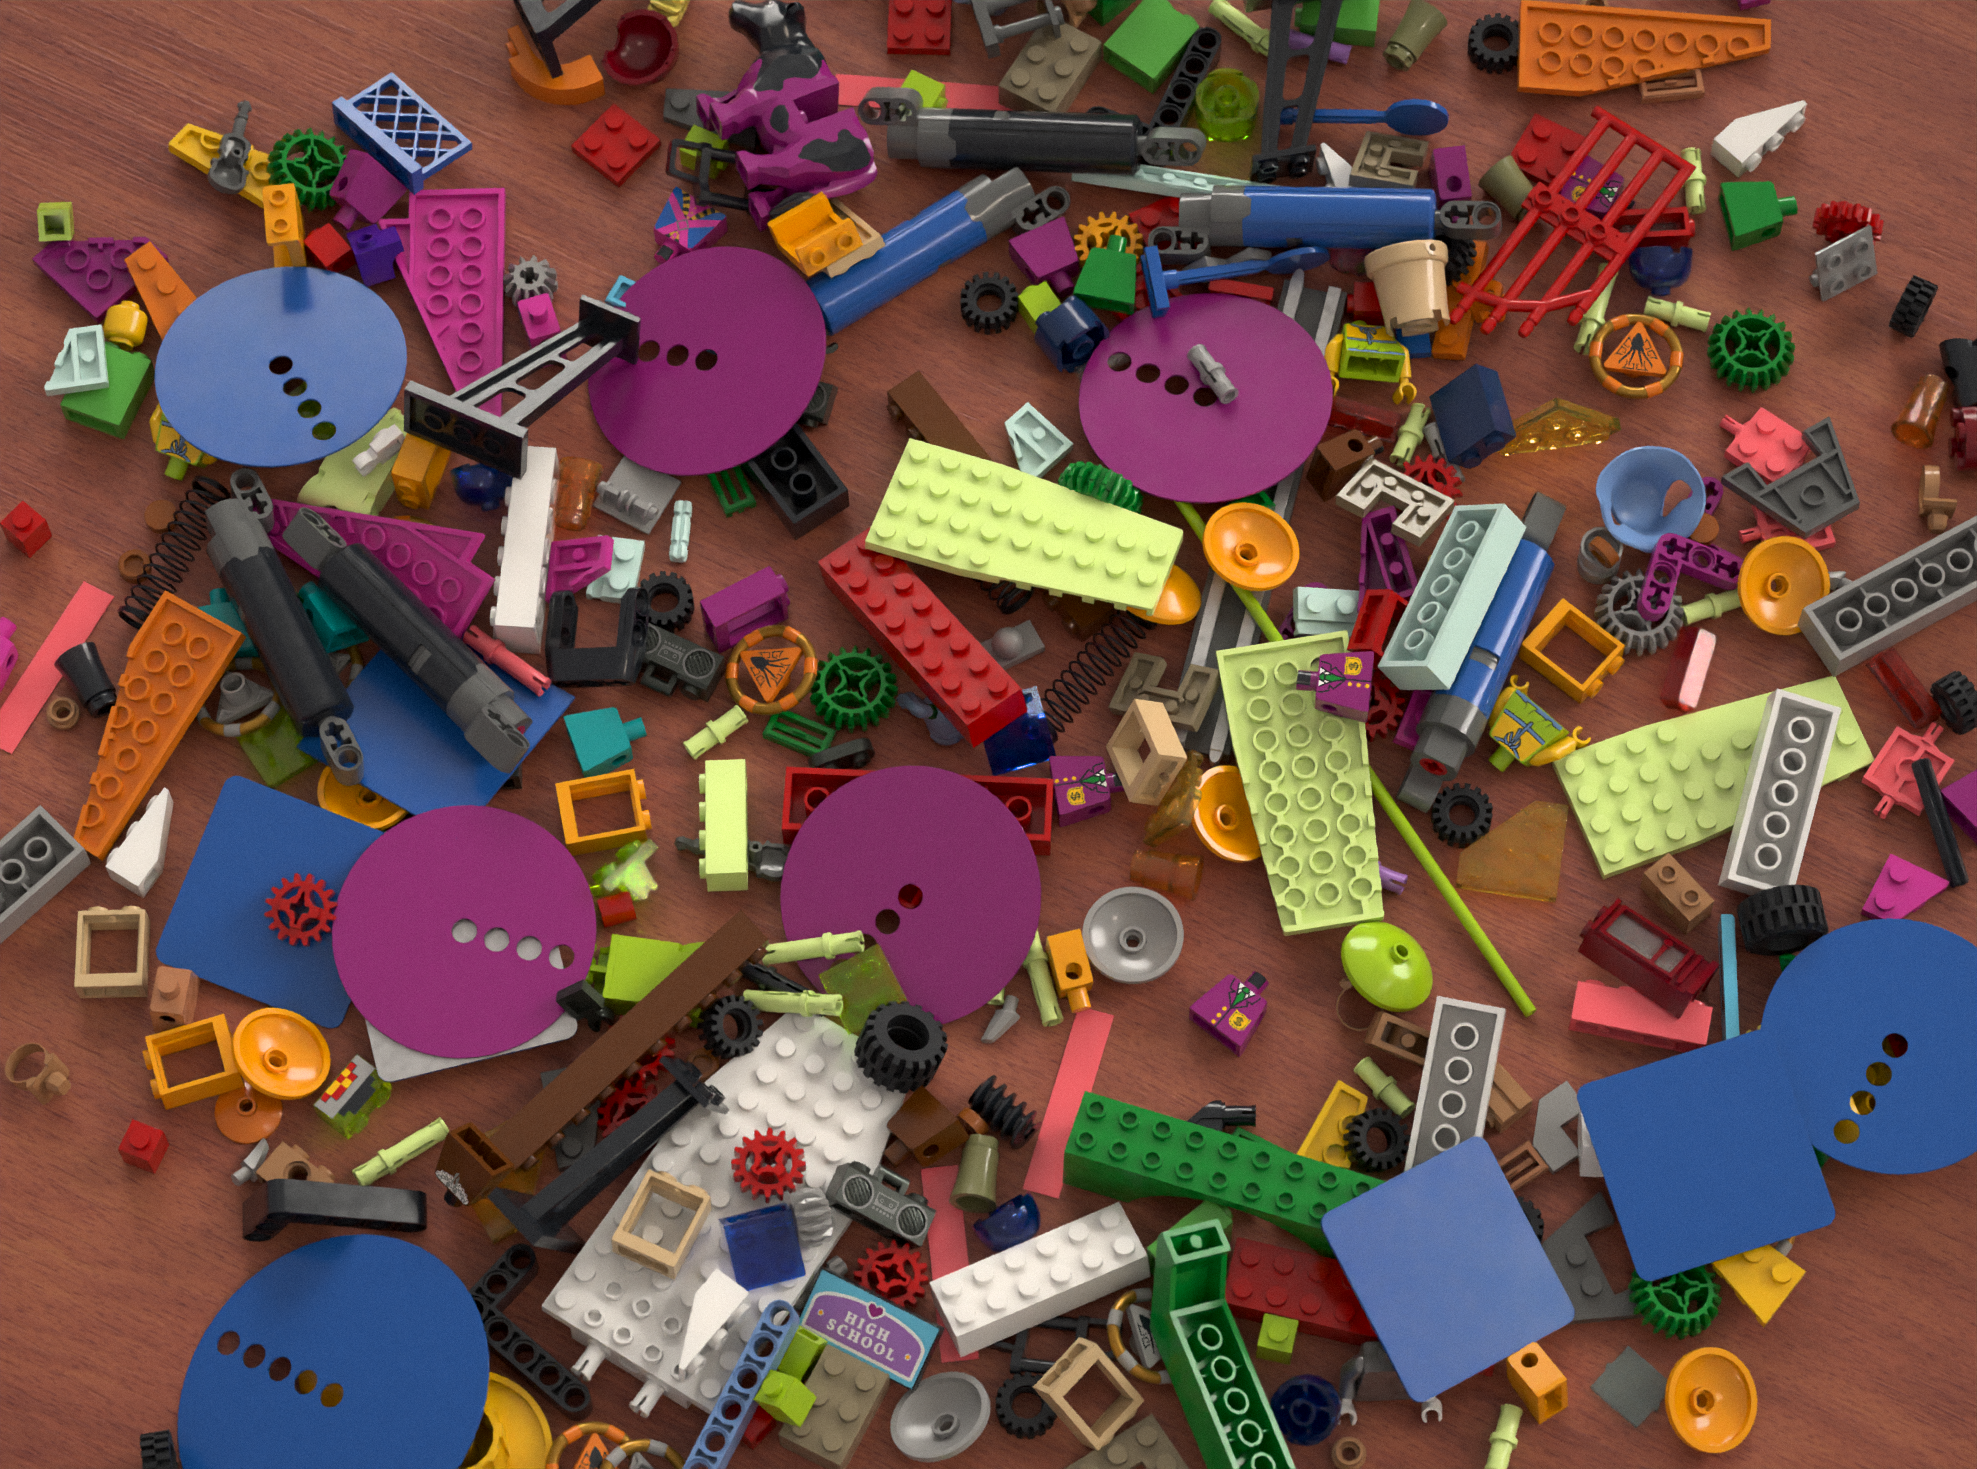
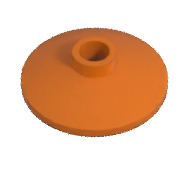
[214,1079,283,1144]

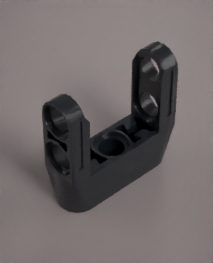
[545,587,650,688]

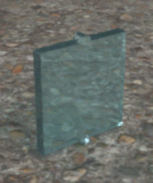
[1590,1346,1667,1429]

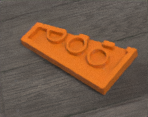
[124,241,197,341]

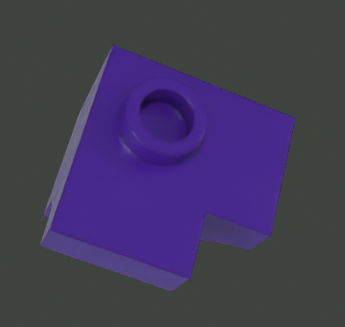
[346,224,404,287]

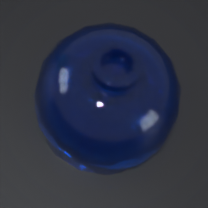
[1628,246,1693,296]
[450,463,513,512]
[971,1191,1041,1253]
[1270,1373,1342,1446]

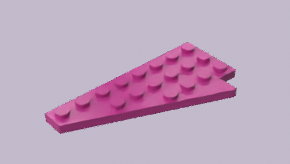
[379,188,506,417]
[253,498,496,639]

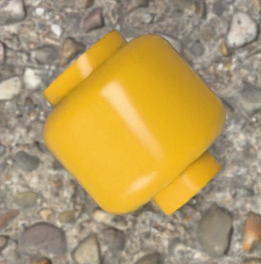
[103,301,148,351]

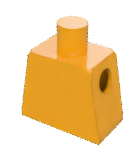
[1045,929,1094,1013]
[1506,1342,1568,1425]

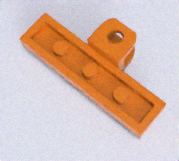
[1431,241,1507,360]

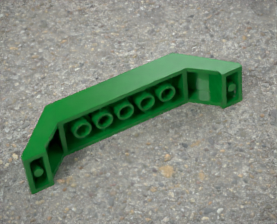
[1150,1219,1296,1469]

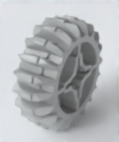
[1594,568,1684,656]

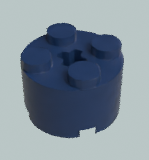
[1034,295,1110,373]

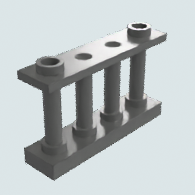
[970,0,1065,59]

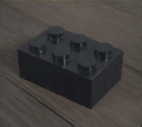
[740,422,849,540]

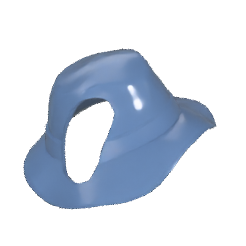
[1596,446,1706,553]

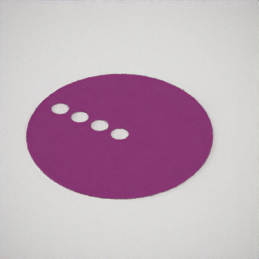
[588,246,826,476]
[1079,293,1333,503]
[780,766,1041,1024]
[332,805,597,1059]

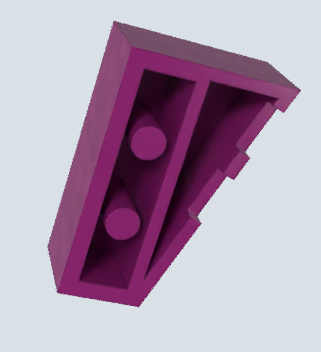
[1357,505,1418,613]

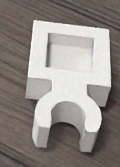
[352,424,405,477]

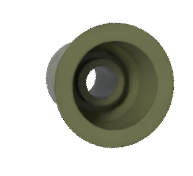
[1382,0,1448,72]
[1478,155,1540,222]
[949,1134,999,1213]

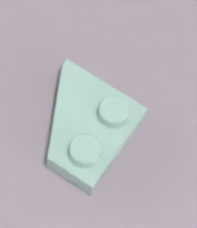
[44,325,109,396]
[1005,402,1073,478]

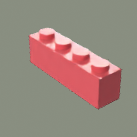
[1568,980,1713,1053]

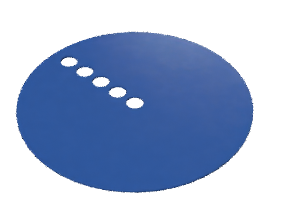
[177,1234,489,1469]

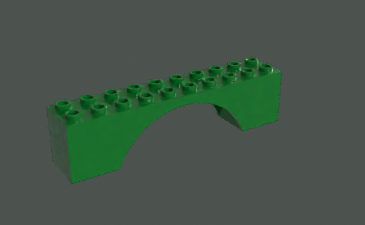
[1062,1091,1386,1260]

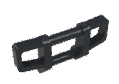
[665,139,776,215]
[987,1315,1124,1382]

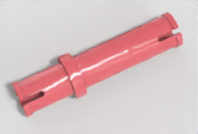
[462,625,552,697]

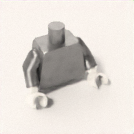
[1334,1342,1442,1425]

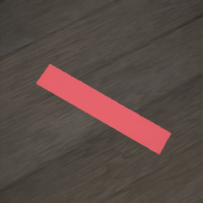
[836,74,1013,111]
[0,582,114,754]
[1023,1009,1114,1199]
[921,1165,979,1363]

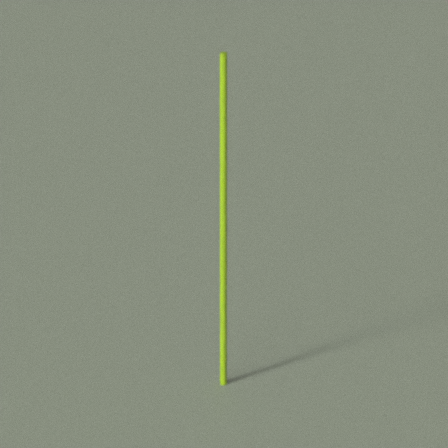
[1174,501,1537,1017]

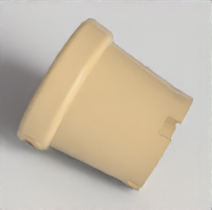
[1364,240,1450,337]

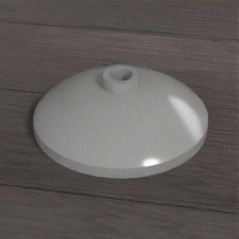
[1082,887,1184,984]
[890,1372,991,1462]

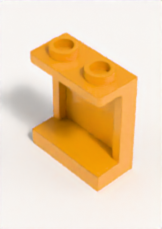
[262,183,308,268]
[767,192,863,277]

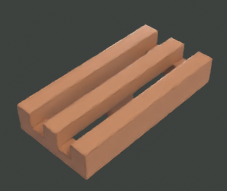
[1638,68,1705,104]
[1497,1140,1549,1193]

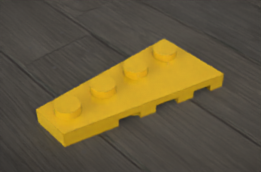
[168,123,307,209]
[1296,1080,1368,1170]
[1711,1245,1806,1328]

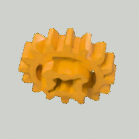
[1074,211,1143,268]

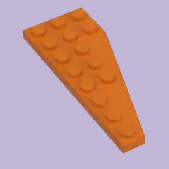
[1517,0,1771,97]
[73,590,246,861]

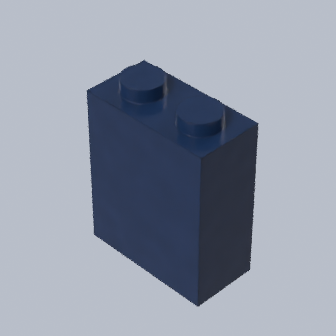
[1429,364,1517,469]

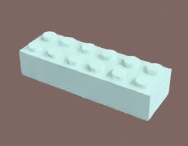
[1378,504,1526,690]

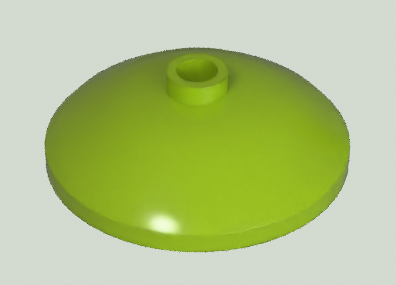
[1341,921,1433,1012]

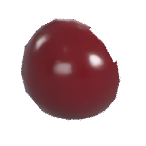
[601,9,679,88]

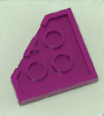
[32,237,169,324]

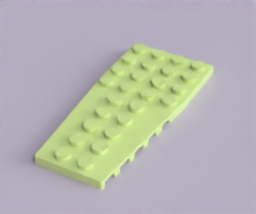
[865,438,1183,616]
[1216,630,1384,936]
[1551,676,1874,880]

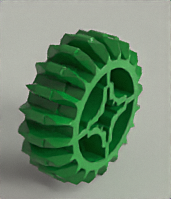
[266,127,347,213]
[1707,307,1795,393]
[1058,461,1143,514]
[809,645,898,734]
[1627,1264,1722,1340]

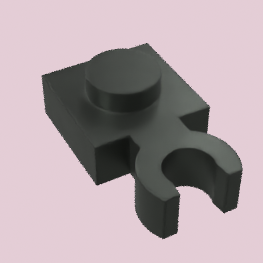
[556,979,615,1032]

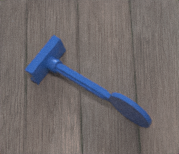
[1262,80,1449,137]
[1140,246,1330,318]

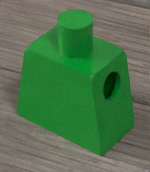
[1718,181,1798,251]
[1073,235,1136,315]

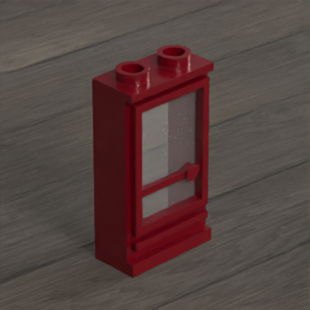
[1577,898,1720,1019]

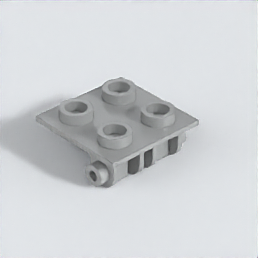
[1809,225,1877,302]
[592,456,682,535]

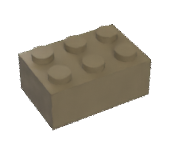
[998,22,1101,112]
[778,1344,891,1469]

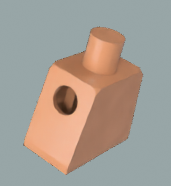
[150,966,201,1034]

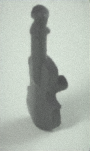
[207,100,252,194]
[674,836,790,882]

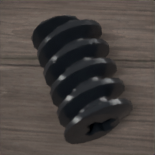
[968,1075,1042,1150]

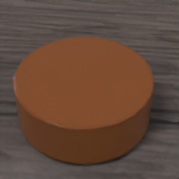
[144,500,179,534]
[1687,513,1719,546]
[1588,536,1620,568]
[118,549,152,584]
[685,1048,720,1082]
[956,1107,989,1135]

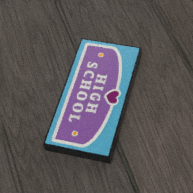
[799,1267,945,1391]

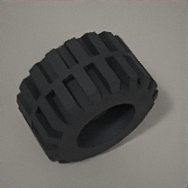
[1737,885,1829,956]
[854,1001,948,1093]

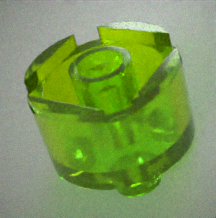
[1195,68,1259,142]

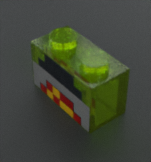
[313,1054,392,1140]

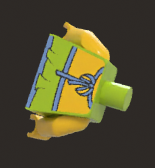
[1324,320,1417,405]
[149,403,218,481]
[1488,674,1591,772]

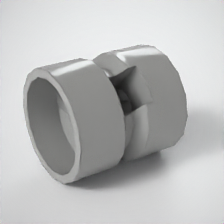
[1577,527,1623,585]

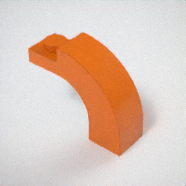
[505,25,606,105]

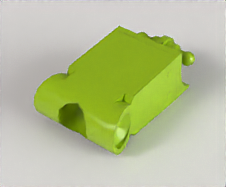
[585,934,706,1028]

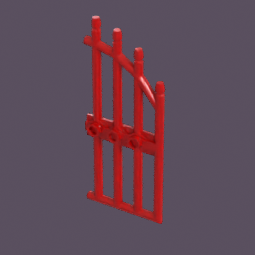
[1449,105,1697,338]

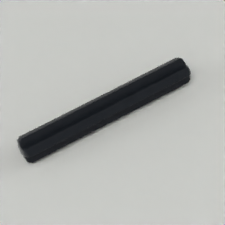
[1911,758,1969,888]

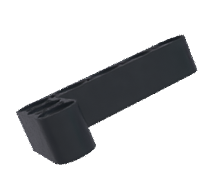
[1086,27,1221,167]
[242,1179,427,1242]
[469,1243,593,1421]

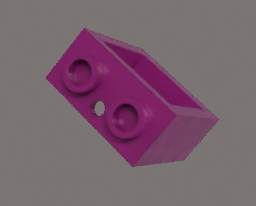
[700,566,791,654]

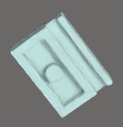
[586,535,645,604]
[1293,587,1359,640]

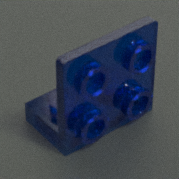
[983,686,1056,776]
[718,1202,806,1291]

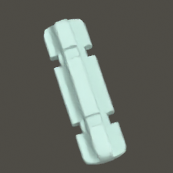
[669,500,692,563]

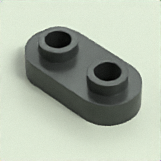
[808,738,875,769]

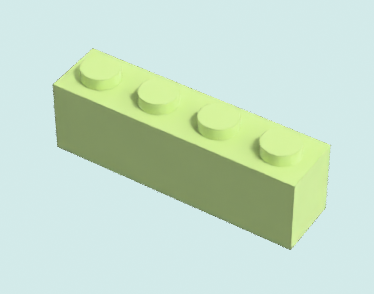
[699,759,748,892]

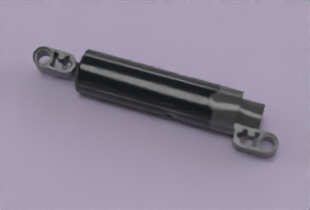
[858,87,1207,176]
[205,468,364,786]
[282,507,533,773]

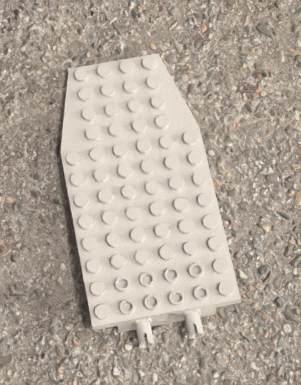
[542,1012,906,1418]

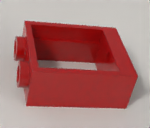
[1347,589,1409,678]

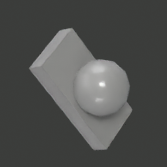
[980,620,1045,670]

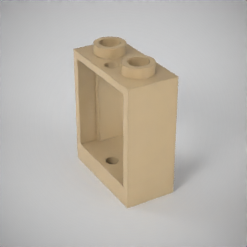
[1106,699,1187,806]
[74,906,151,998]
[611,1169,711,1280]
[1033,1337,1144,1451]

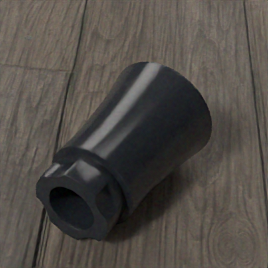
[54,642,117,718]

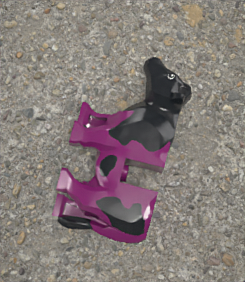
[696,0,878,232]

